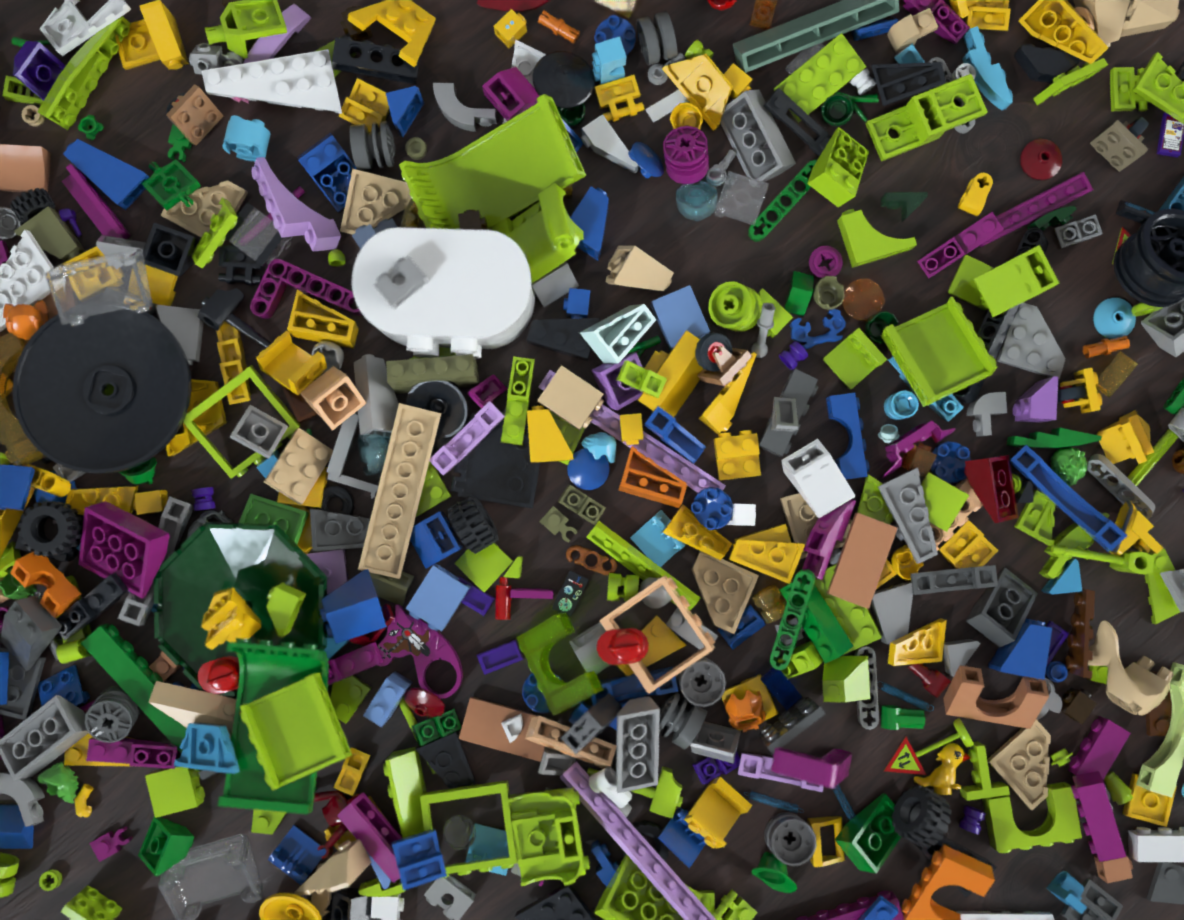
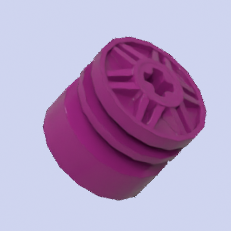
[663,126,709,184]

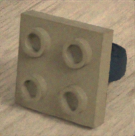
[1090,117,1149,172]

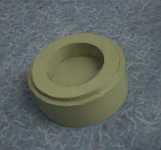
[405,137,427,160]

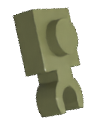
[539,506,578,543]

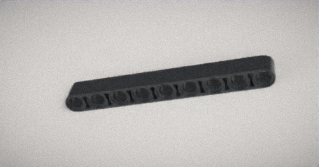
[954,228,1049,404]

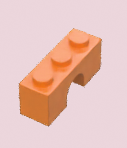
[11,551,81,618]

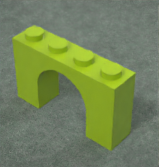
[982,782,1082,853]

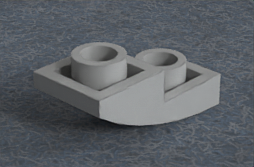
[1055,214,1103,248]

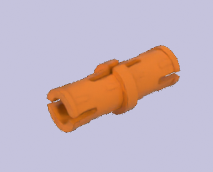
[538,10,580,44]
[1083,335,1130,358]

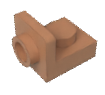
[149,651,182,682]

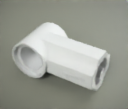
[589,767,632,808]

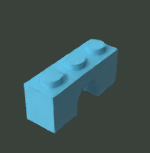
[592,36,626,85]

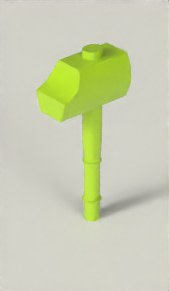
[1050,545,1155,574]
[587,766,683,818]

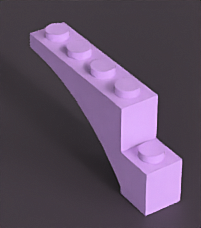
[252,157,341,252]

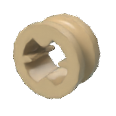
[22,105,45,127]

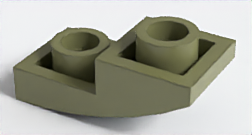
[558,484,606,525]

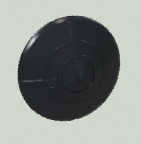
[532,51,595,108]
[406,381,468,439]

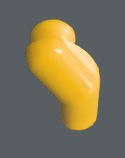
[74,784,93,818]

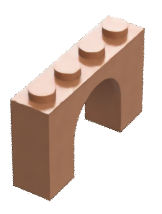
[943,665,1049,729]

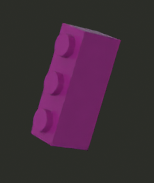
[1068,716,1131,780]

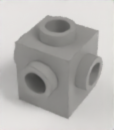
[189,43,224,74]

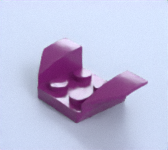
[881,421,956,479]

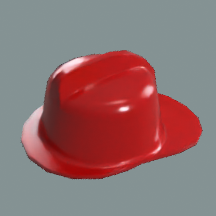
[597,628,649,665]
[198,656,239,694]

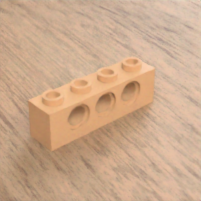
[930,479,983,551]
[525,716,617,768]

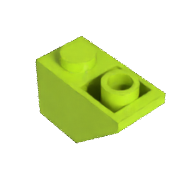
[778,641,823,680]

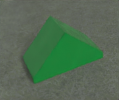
[784,271,814,316]

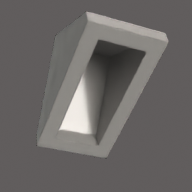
[771,397,799,432]
[943,639,981,677]
[538,747,576,776]

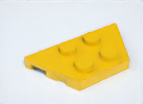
[662,54,733,131]

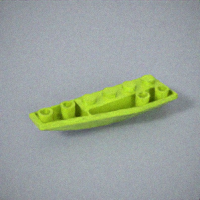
[37,16,131,130]
[383,747,426,838]

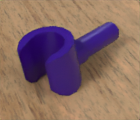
[59,209,82,237]

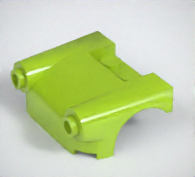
[491,183,584,283]
[508,787,590,886]

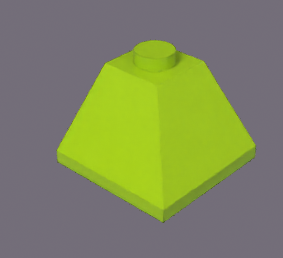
[823,656,871,702]

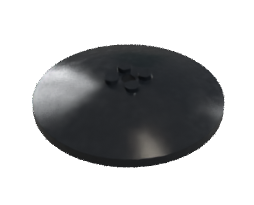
[13,301,191,474]

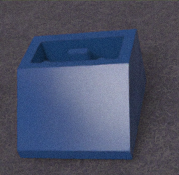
[410,511,463,569]

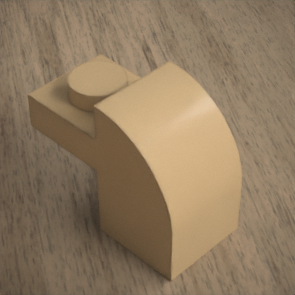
[887,8,938,53]

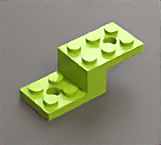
[866,74,988,162]

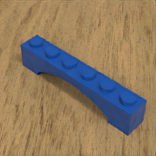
[1010,445,1128,552]

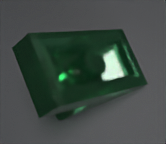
[880,192,928,222]

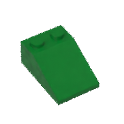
[835,793,901,874]

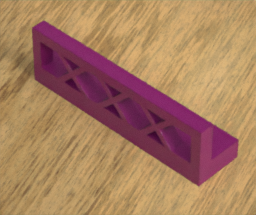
[62,164,131,239]

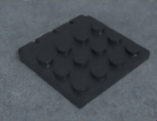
[450,413,541,509]

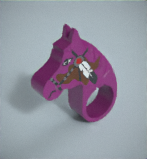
[377,605,463,699]

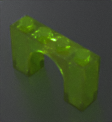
[517,613,604,716]

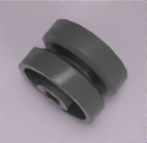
[636,11,678,65]

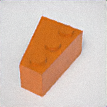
[618,446,687,508]

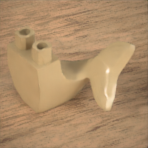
[1088,620,1174,716]

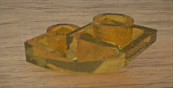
[400,198,419,228]
[1096,351,1138,398]

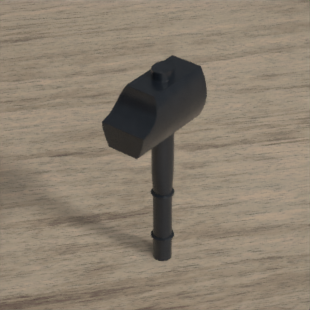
[197,288,272,349]

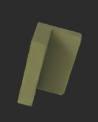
[369,571,414,606]

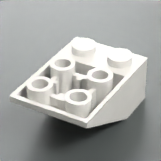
[782,439,855,518]

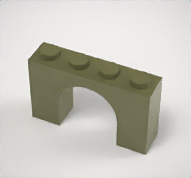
[386,354,479,394]

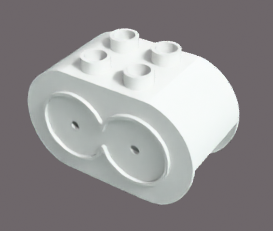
[352,228,535,359]

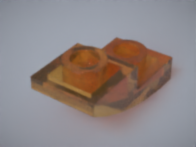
[749,0,778,30]

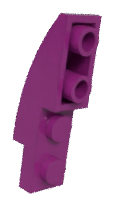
[903,0,970,44]
[917,212,1004,278]
[802,499,856,580]
[328,642,383,686]
[87,737,178,769]

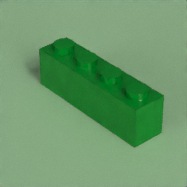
[779,575,853,664]

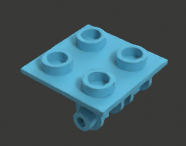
[630,510,685,567]
[465,823,509,876]

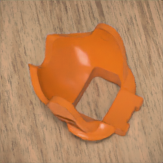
[724,690,766,733]

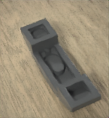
[911,565,998,595]

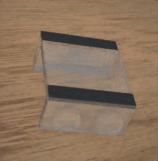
[225,202,293,269]

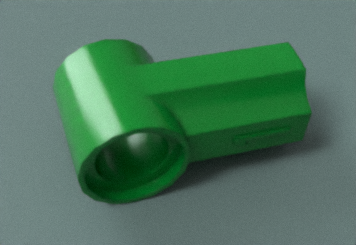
[881,705,925,730]

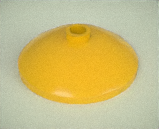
[259,893,322,920]

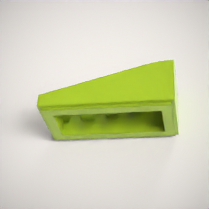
[3,75,43,105]

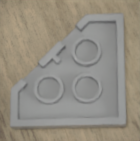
[997,303,1065,379]

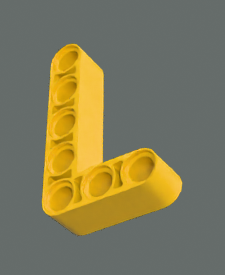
[0,461,71,558]

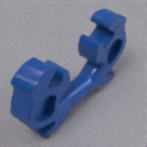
[790,309,846,350]

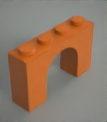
[901,844,995,920]

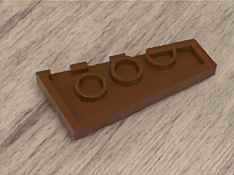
[1065,589,1095,679]

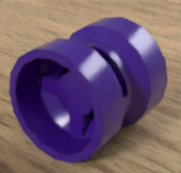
[779,341,808,370]
[191,487,216,511]
[959,805,986,834]

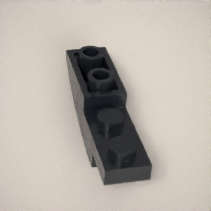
[56,572,129,641]

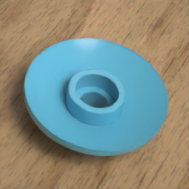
[1093,298,1136,339]

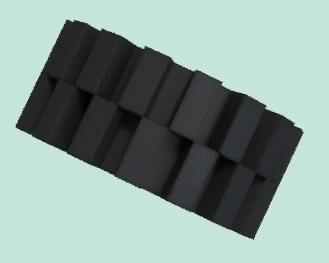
[10,188,56,224]

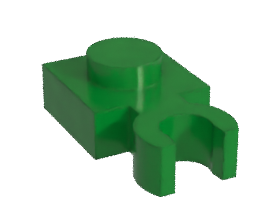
[168,124,192,163]

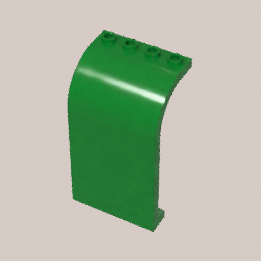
[218,638,329,814]

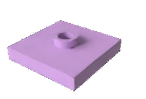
[306,549,348,594]

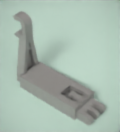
[326,411,378,499]

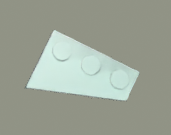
[580,304,656,364]

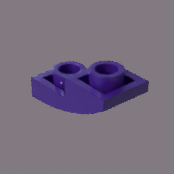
[692,751,740,784]

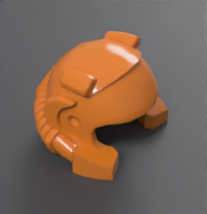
[3,300,49,340]

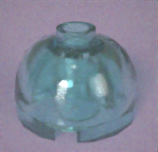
[675,181,718,221]
[358,434,389,476]

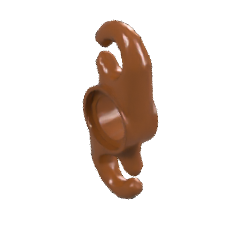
[566,545,617,575]

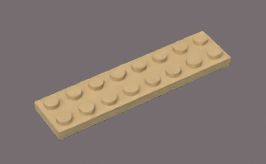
[358,403,441,579]

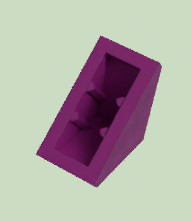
[467,374,507,409]

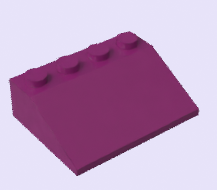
[79,501,169,598]

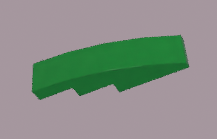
[1006,428,1102,449]

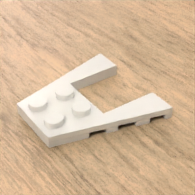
[40,0,131,56]

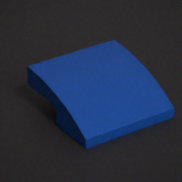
[0,465,35,511]
[391,829,447,890]

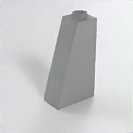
[354,354,399,438]

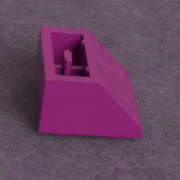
[482,67,540,121]

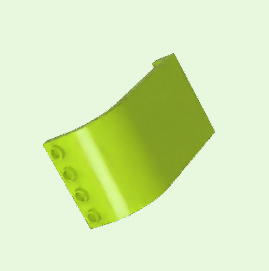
[399,94,586,230]

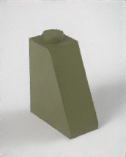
[14,206,86,262]

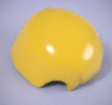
[670,102,703,130]
[891,545,924,580]

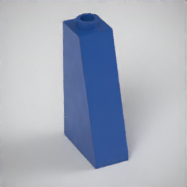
[63,139,150,210]

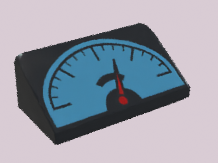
[1116,200,1155,224]

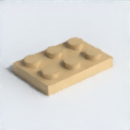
[264,428,333,505]

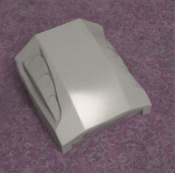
[569,622,612,678]

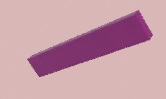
[980,172,1093,247]

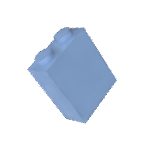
[650,285,710,350]
[406,563,471,631]
[363,671,413,727]

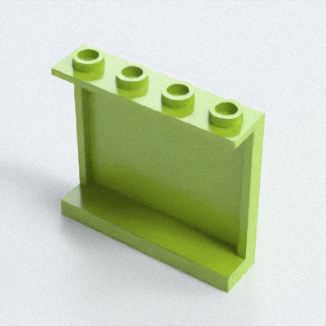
[881,296,997,407]
[240,673,352,791]

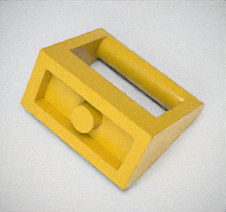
[807,816,845,867]

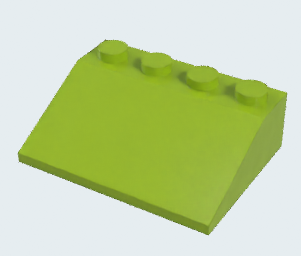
[594,854,702,920]

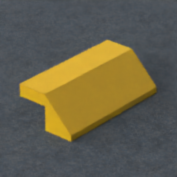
[637,330,703,417]

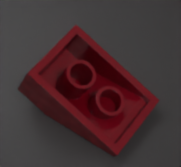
[964,455,1018,523]

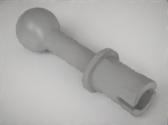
[751,303,775,358]

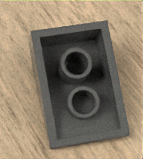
[966,567,1038,647]
[0,596,62,671]

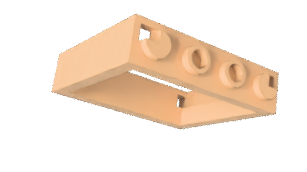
[599,575,715,694]

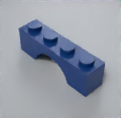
[826,393,870,479]
[589,667,678,706]

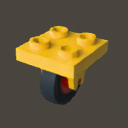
[1057,368,1102,414]

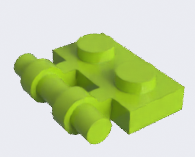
[1110,67,1149,112]
[711,889,757,920]

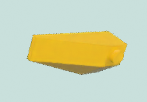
[1018,0,1109,64]
[698,352,757,434]

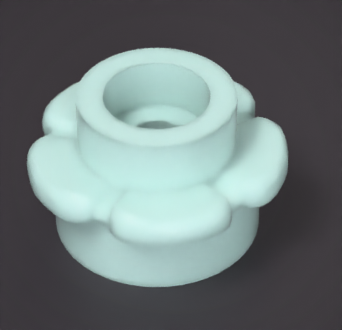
[878,424,900,443]

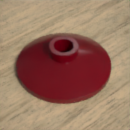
[1020,139,1062,180]
[404,688,445,718]

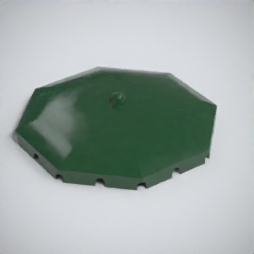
[154,522,327,696]

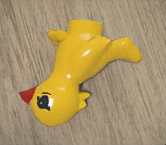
[913,743,971,795]

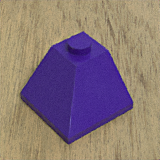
[13,41,65,101]

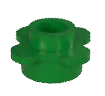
[78,115,104,140]

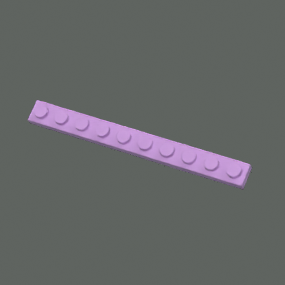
[539,370,726,493]
[560,762,716,920]

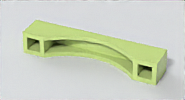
[1136,662,1184,798]

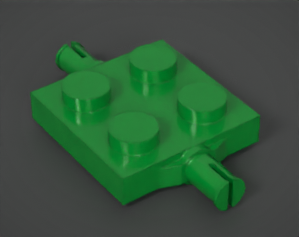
[142,159,201,211]

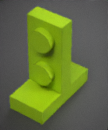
[960,741,1010,801]

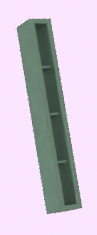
[733,0,899,73]

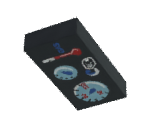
[552,570,589,618]

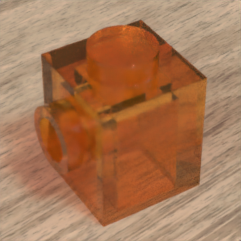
[901,442,937,478]

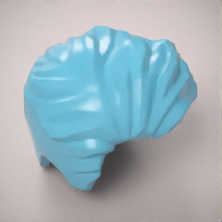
[581,432,617,463]

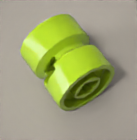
[607,573,639,602]

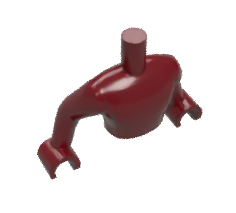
[314,790,360,858]

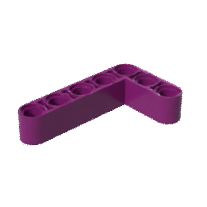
[250,259,363,319]
[771,747,852,788]

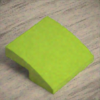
[921,472,969,532]
[455,543,513,593]

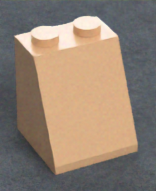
[300,366,367,430]

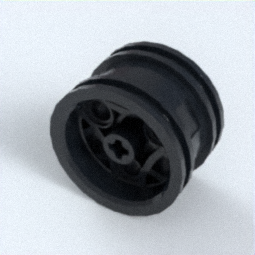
[1113,209,1184,307]

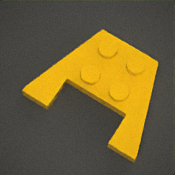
[348,0,436,67]
[166,379,227,456]

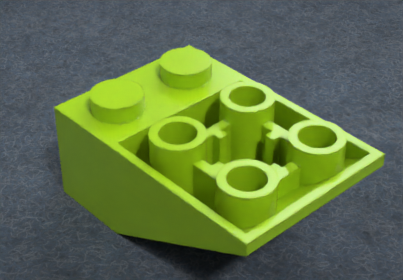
[807,127,869,207]
[973,245,1060,317]

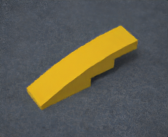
[216,322,251,405]

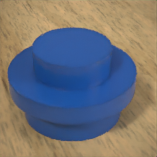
[1045,661,1068,683]

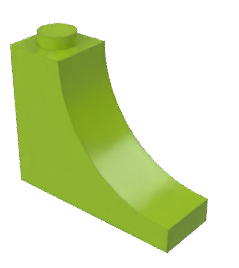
[837,209,917,268]

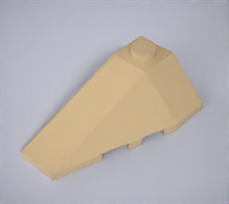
[148,681,236,739]
[294,839,372,896]

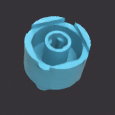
[223,115,271,161]

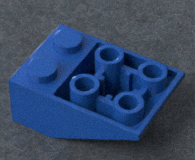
[297,133,356,212]

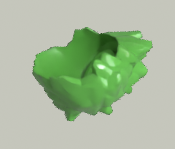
[1050,447,1088,487]
[0,565,37,599]
[37,762,79,804]

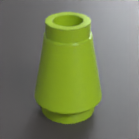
[1104,771,1133,805]

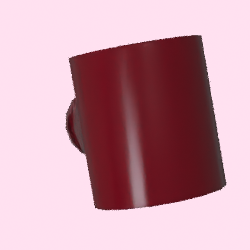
[907,663,951,698]

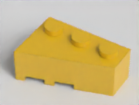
[287,290,359,349]

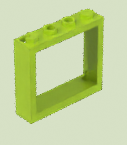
[183,365,301,479]
[420,780,518,879]

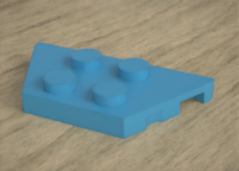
[174,722,240,774]

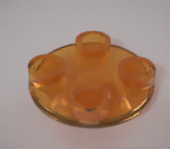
[842,278,885,321]

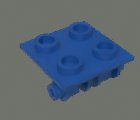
[38,665,90,706]
[658,807,707,868]
[268,825,327,885]

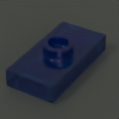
[760,668,802,711]

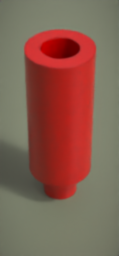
[495,577,511,620]

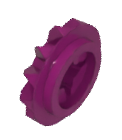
[808,246,843,278]

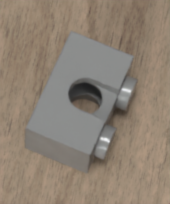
[374,256,429,309]
[424,874,476,920]

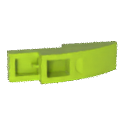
[501,356,535,445]
[1039,513,1110,579]

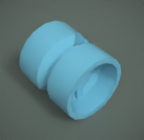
[884,390,919,420]

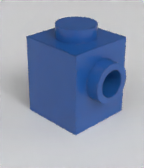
[563,288,590,319]

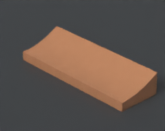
[0,144,51,192]

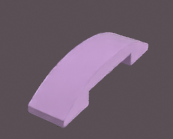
[243,4,311,64]
[430,401,505,475]
[738,753,824,792]

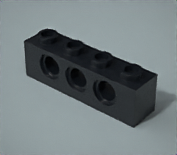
[332,36,420,85]

